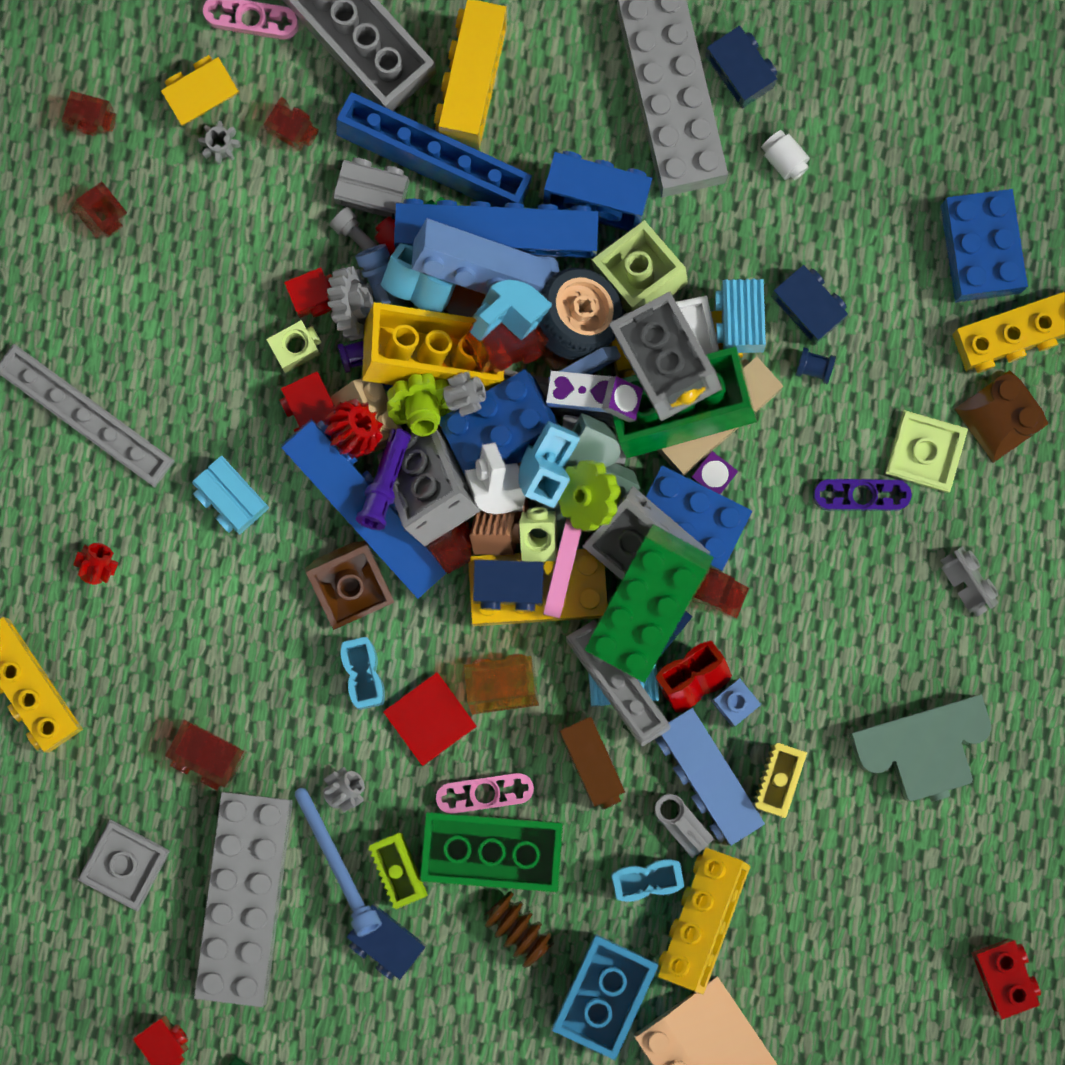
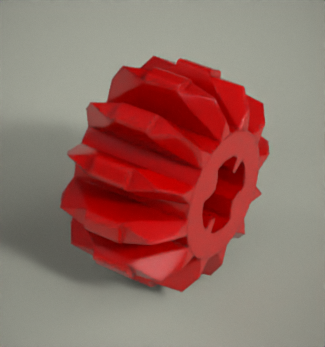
[324,398,383,459]

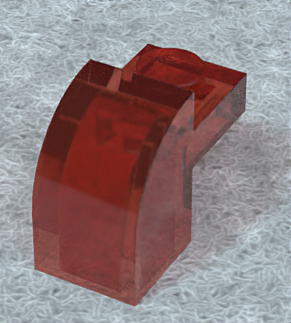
[691,567,749,619]

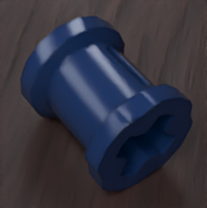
[795,347,836,384]

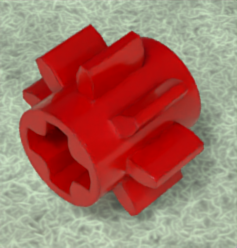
[73,543,118,585]

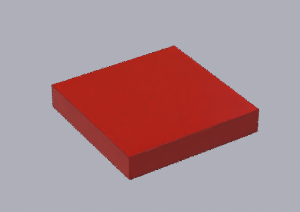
[383,672,477,766]

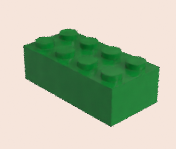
[613,346,757,458]
[584,524,714,683]
[420,812,563,892]

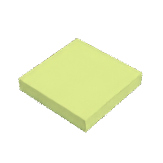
[885,410,968,493]

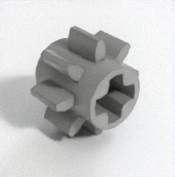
[198,121,241,165]
[444,371,486,416]
[323,767,365,812]

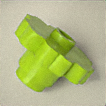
[387,373,452,436]
[558,460,621,531]

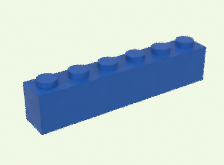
[336,92,532,207]
[394,199,599,258]
[281,418,448,599]

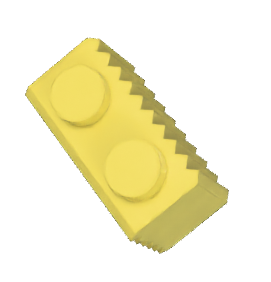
[752,743,807,818]

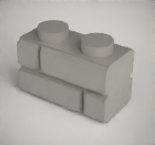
[334,157,409,219]

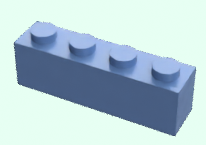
[411,218,551,295]
[655,708,765,846]

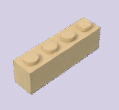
[657,357,784,476]

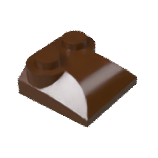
[954,370,1048,463]
[305,541,394,630]

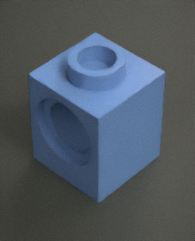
[711,678,761,727]

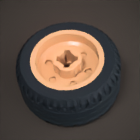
[534,267,624,361]

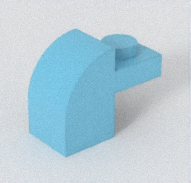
[470,280,552,341]
[518,421,580,508]

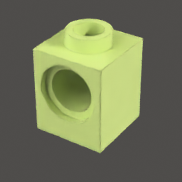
[266,320,322,373]
[519,507,558,562]

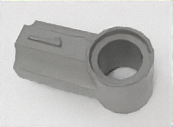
[654,794,714,858]

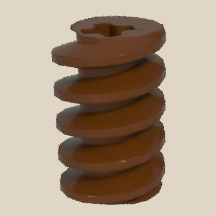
[483,891,555,968]

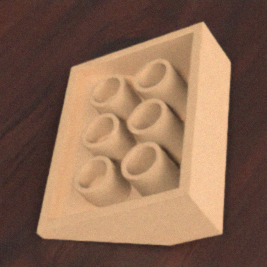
[633,976,777,1065]

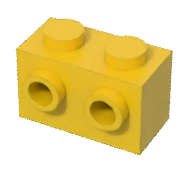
[161,55,240,126]

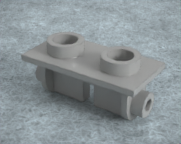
[940,546,999,617]

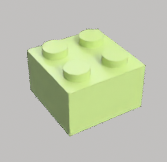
[592,220,688,314]

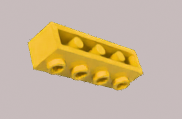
[952,292,1065,373]
[0,617,83,753]
[657,848,751,995]

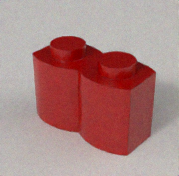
[655,641,732,713]

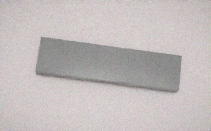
[566,620,670,747]

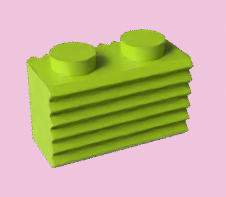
[368,832,428,909]

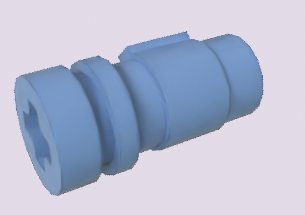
[355,244,407,307]

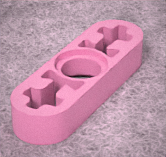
[203,0,298,40]
[543,519,581,619]
[436,773,534,814]

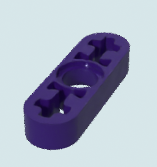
[813,479,912,511]

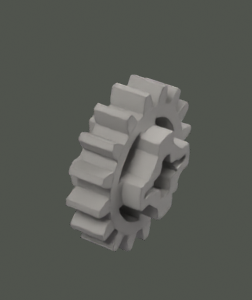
[327,266,375,341]

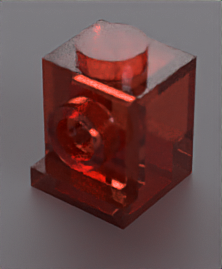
[61,91,116,136]
[264,97,319,152]
[70,181,127,238]
[429,522,473,574]

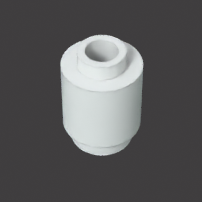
[761,130,810,180]

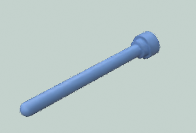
[295,788,382,937]

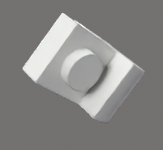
[465,443,525,514]

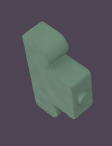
[529,413,640,550]
[848,694,991,802]

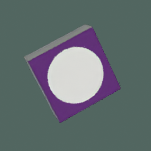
[602,376,643,422]
[691,451,738,495]

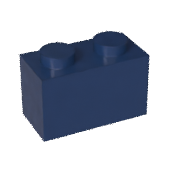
[705,25,778,109]
[771,265,848,345]
[473,560,544,612]
[347,903,427,980]

